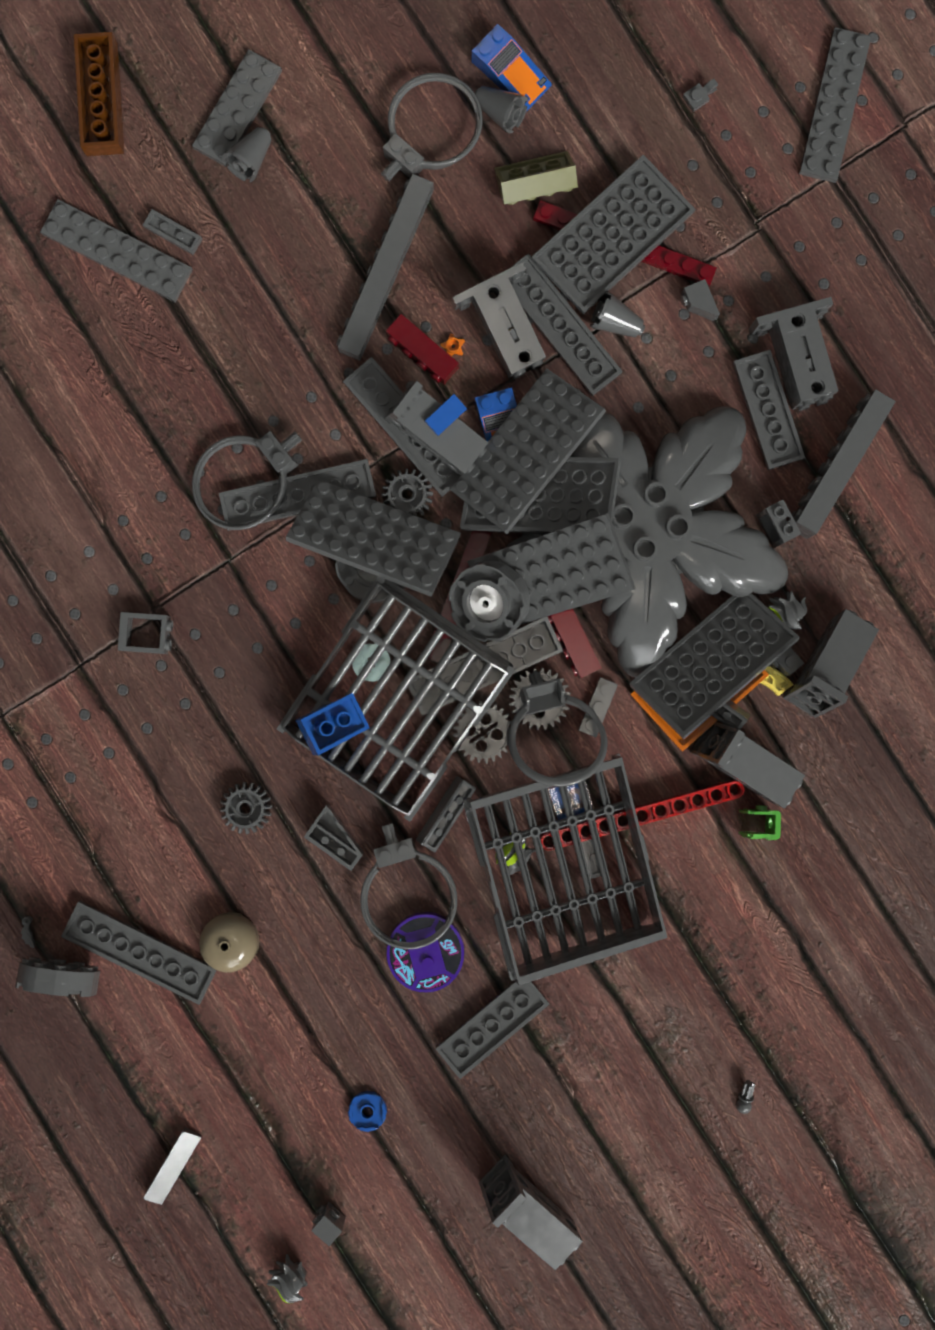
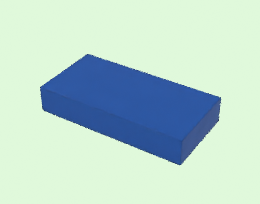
[424,394,467,436]

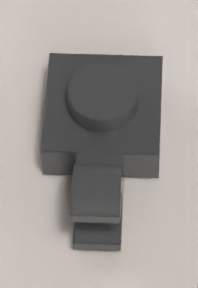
[683,79,718,112]

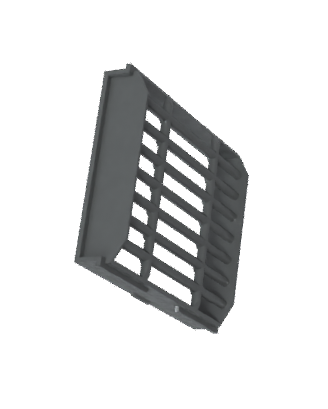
[277,577,516,822]
[462,753,668,985]

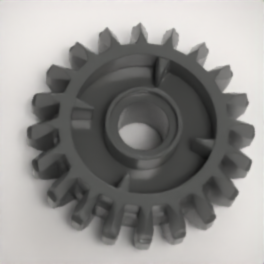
[382,468,433,516]
[220,782,273,834]

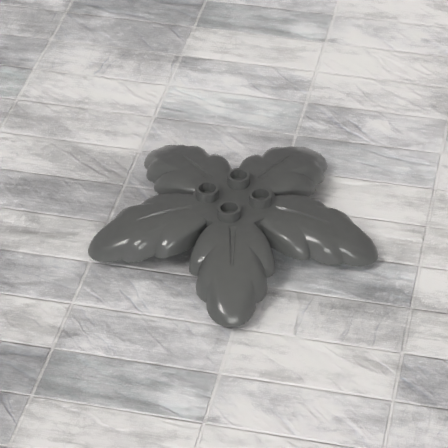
[505,406,788,678]

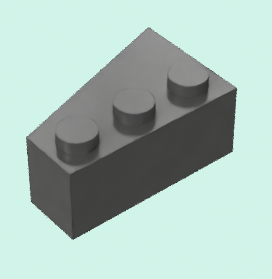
[304,804,364,871]

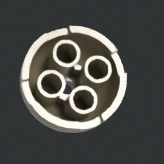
[199,912,259,973]

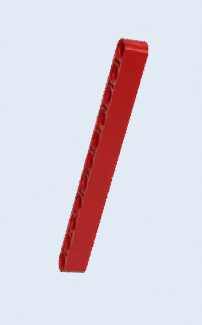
[540,780,744,851]

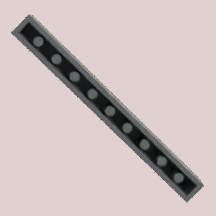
[336,174,434,361]

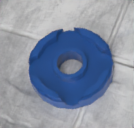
[348,1091,387,1132]

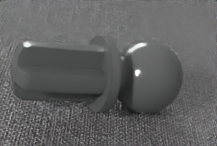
[736,1080,755,1114]

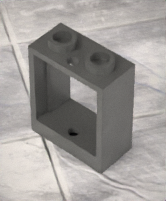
[756,500,801,549]
[118,612,173,654]

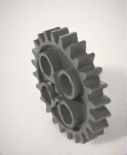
[509,668,571,730]
[453,701,512,764]

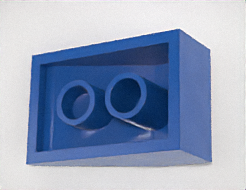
[296,693,370,755]

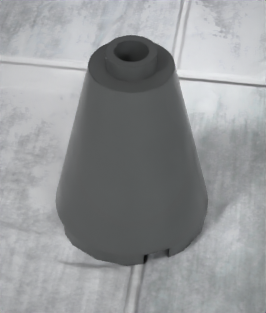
[475,86,528,133]
[222,127,272,182]
[590,292,645,338]

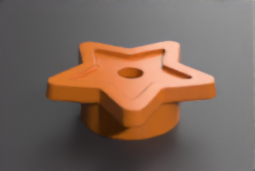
[441,334,465,357]

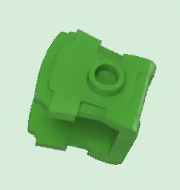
[738,805,781,840]

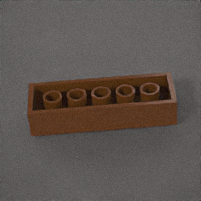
[74,32,124,156]

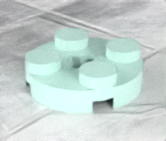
[352,644,391,682]

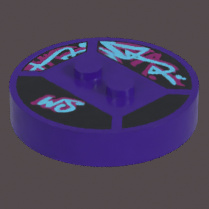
[387,912,464,993]

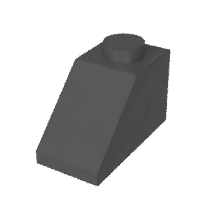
[680,279,720,321]

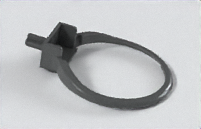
[381,73,483,181]
[192,431,302,530]
[508,671,608,787]
[360,823,457,949]

